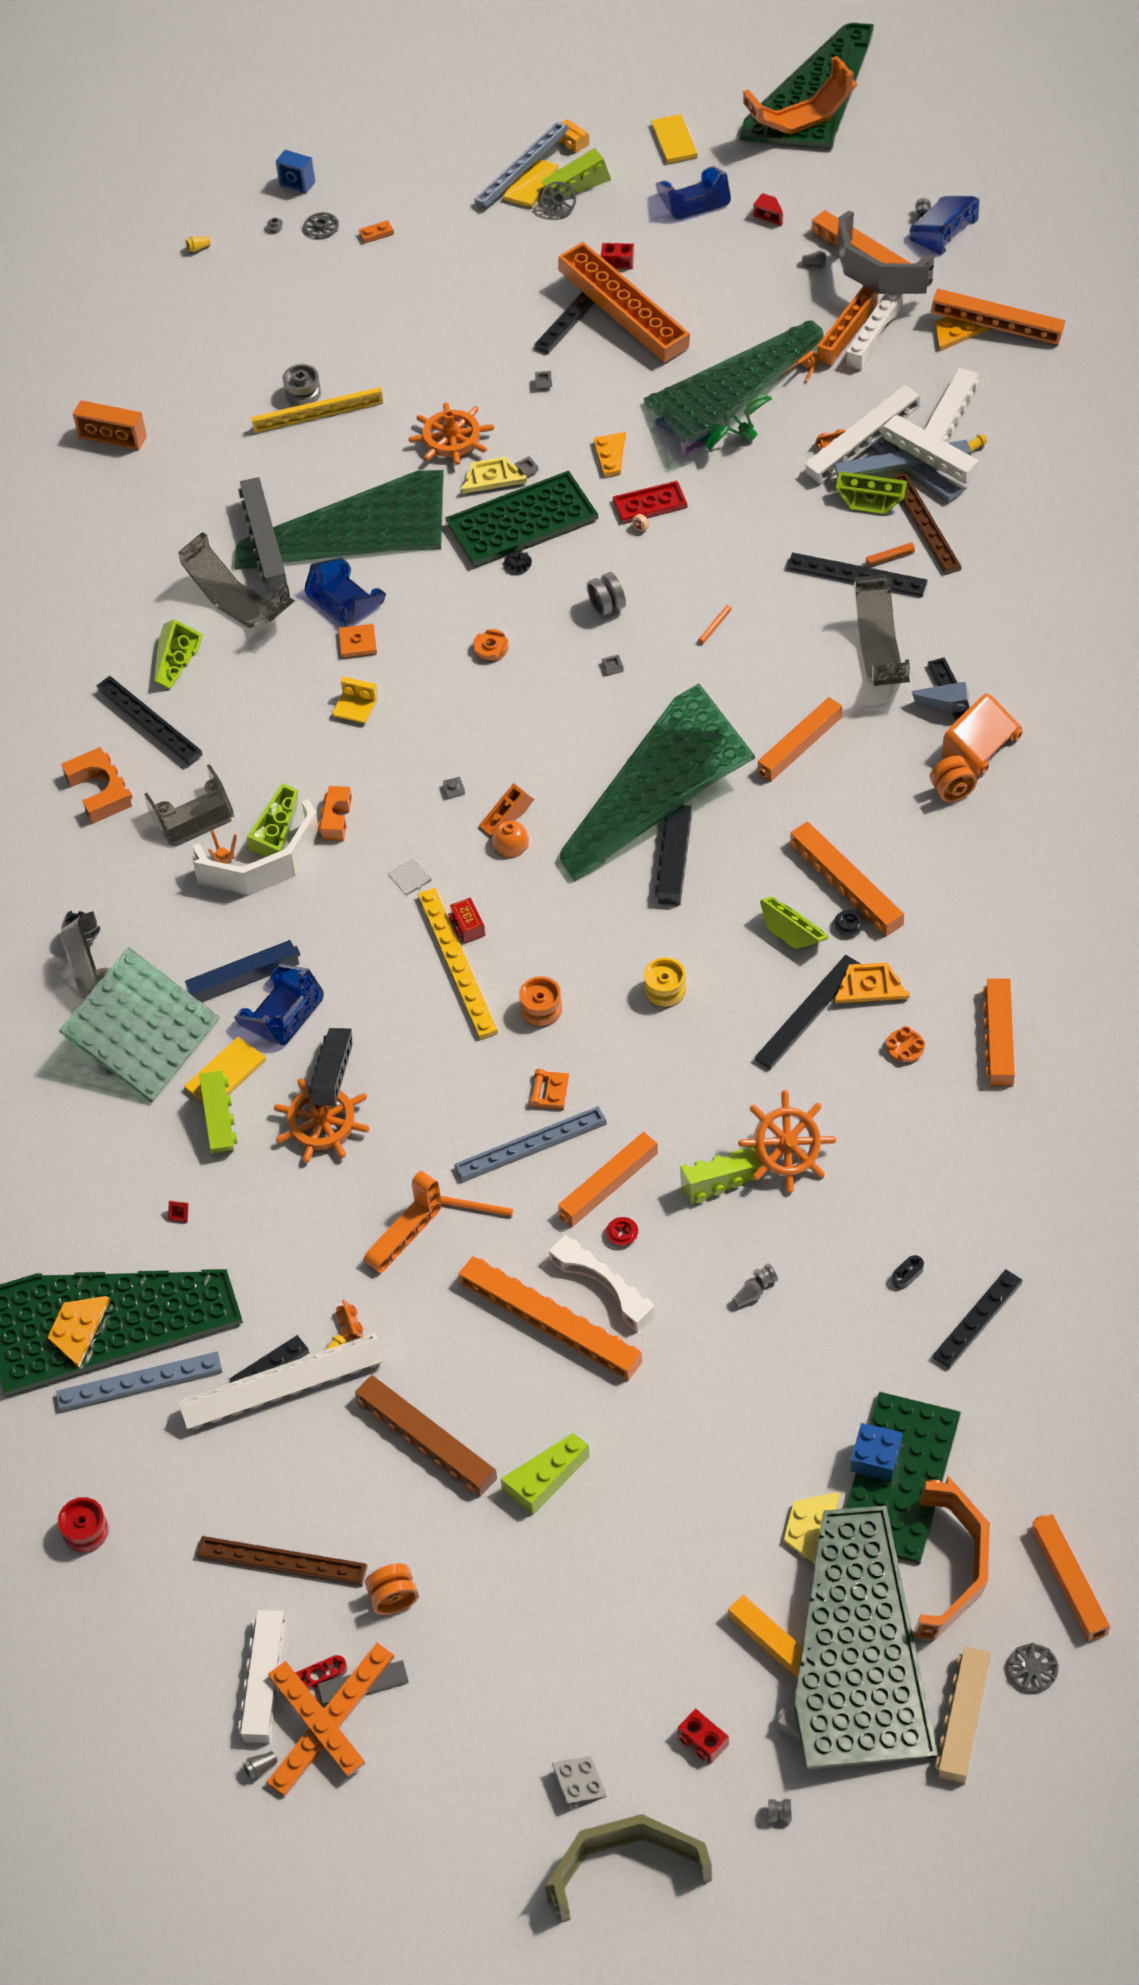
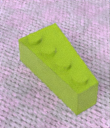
[541,148,611,197]
[247,783,298,857]
[199,1070,238,1154]
[680,1147,762,1205]
[500,1433,590,1515]

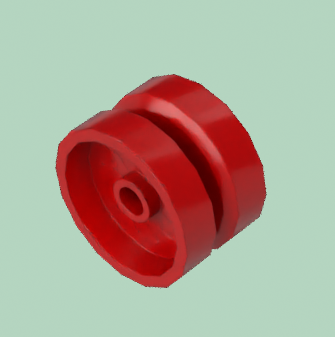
[57,1497,109,1552]

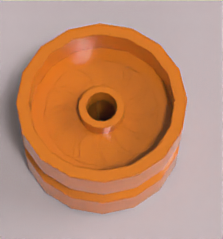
[929,756,977,803]
[519,976,562,1026]
[365,1563,419,1615]

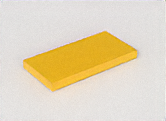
[651,114,698,164]
[503,159,559,208]
[184,1036,266,1103]

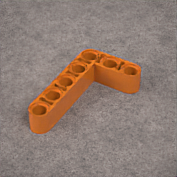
[363,1171,442,1273]

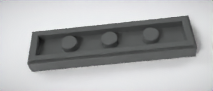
[318,1660,409,1706]

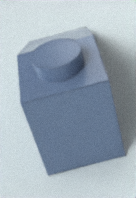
[912,682,970,713]

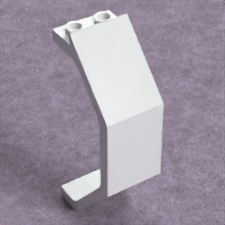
[192,799,320,896]

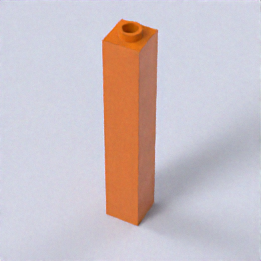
[758,697,843,782]
[558,1131,658,1227]
[1032,1514,1110,1642]

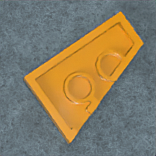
[593,432,626,478]

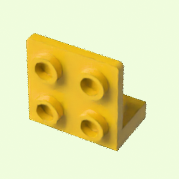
[332,676,378,724]

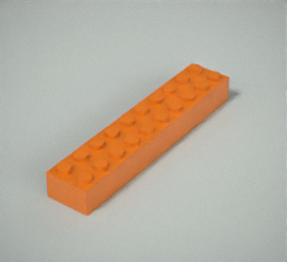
[558,242,690,363]

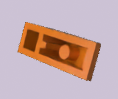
[479,783,535,837]

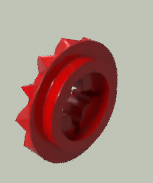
[606,1217,639,1247]

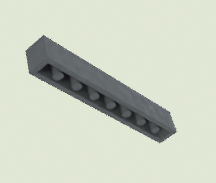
[238,477,288,590]

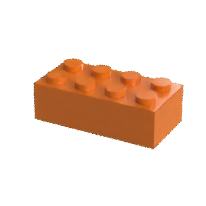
[73,400,147,450]

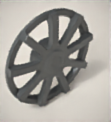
[541,181,576,217]
[304,212,339,239]
[1008,1643,1059,1691]

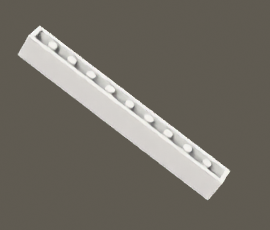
[178,1333,385,1429]

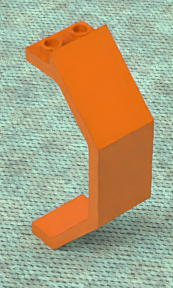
[743,56,858,135]
[914,1476,990,1639]

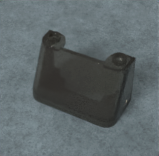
[61,911,118,999]

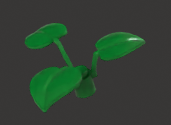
[705,393,772,452]

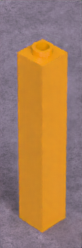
[728,1594,802,1679]

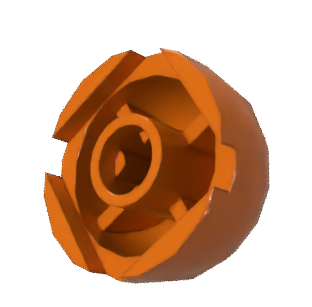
[492,820,529,858]

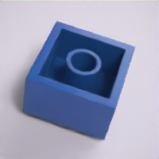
[276,149,316,194]
[850,1423,903,1481]

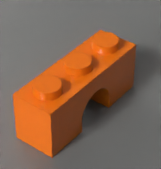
[318,786,352,841]

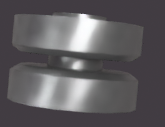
[283,364,321,406]
[586,572,626,617]

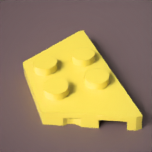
[462,457,527,494]
[784,1492,840,1564]

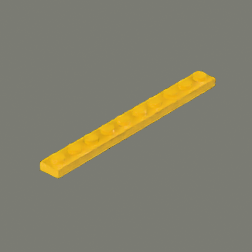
[418,888,498,1040]

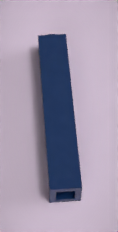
[185,940,301,1005]

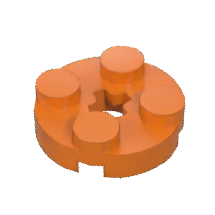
[473,629,509,661]

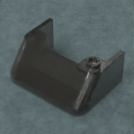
[144,764,234,846]

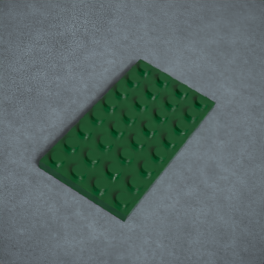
[445,470,599,567]
[845,1391,961,1564]

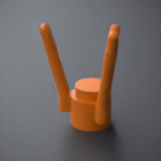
[780,351,818,383]
[208,830,237,864]

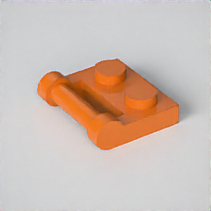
[529,1069,569,1110]

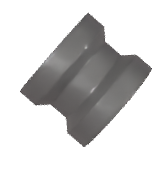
[753,1263,778,1289]

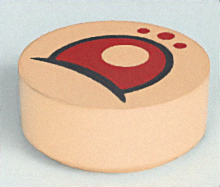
[632,514,649,532]

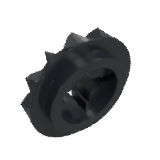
[504,550,532,573]
[834,910,864,937]

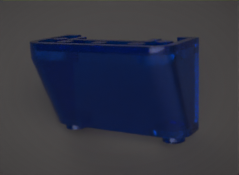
[655,166,731,220]
[909,196,980,256]
[304,557,386,627]
[234,964,324,1046]

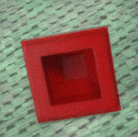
[168,1200,189,1222]

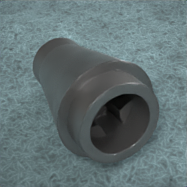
[732,1280,764,1308]
[243,1751,278,1779]

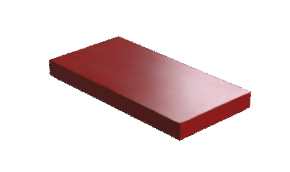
[612,480,688,524]

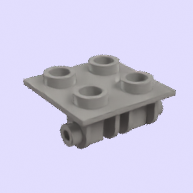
[552,1756,607,1809]

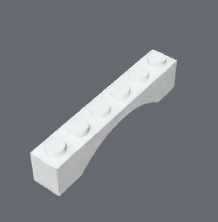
[846,294,903,371]
[549,1235,655,1333]

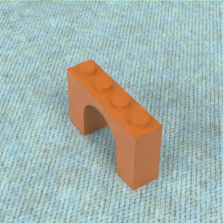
[61,747,133,824]

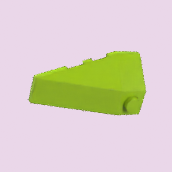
[154,619,203,689]

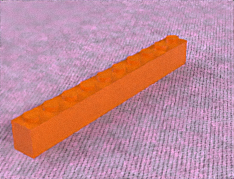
[458,1256,642,1381]

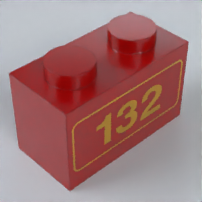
[448,897,486,943]

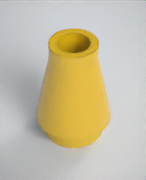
[186,236,210,253]

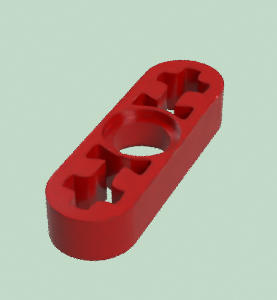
[295,1655,347,1691]

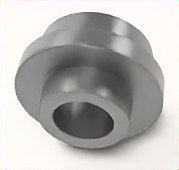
[267,217,283,232]

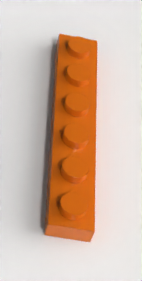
[268,1660,365,1777]

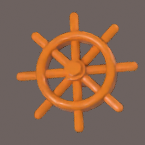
[408,402,495,465]
[274,1078,370,1163]
[738,1089,837,1194]

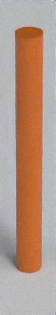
[441,1196,514,1217]

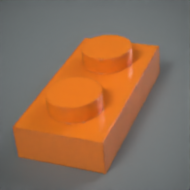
[358,220,394,244]

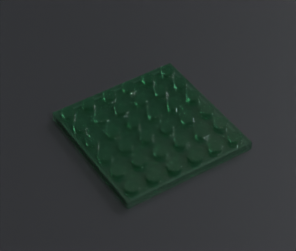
[59,947,220,1103]

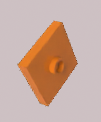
[339,624,377,658]

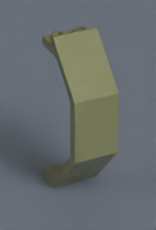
[545,1814,712,1922]

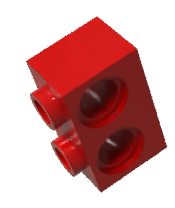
[600,243,635,269]
[678,1708,729,1764]

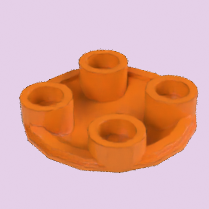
[886,1026,925,1062]

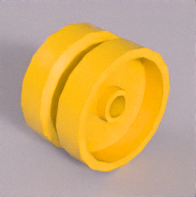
[643,957,686,1007]

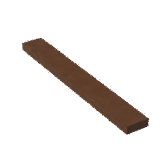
[890,472,961,575]
[196,1536,368,1586]

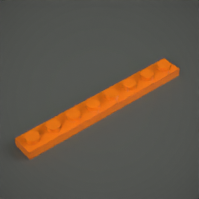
[267,1642,395,1797]

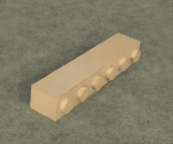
[935,1646,991,1784]

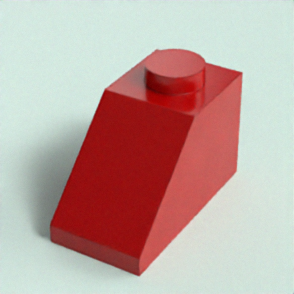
[753,193,783,226]

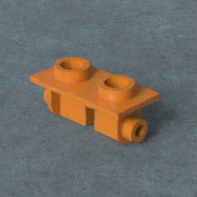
[815,429,846,451]
[335,1300,364,1343]

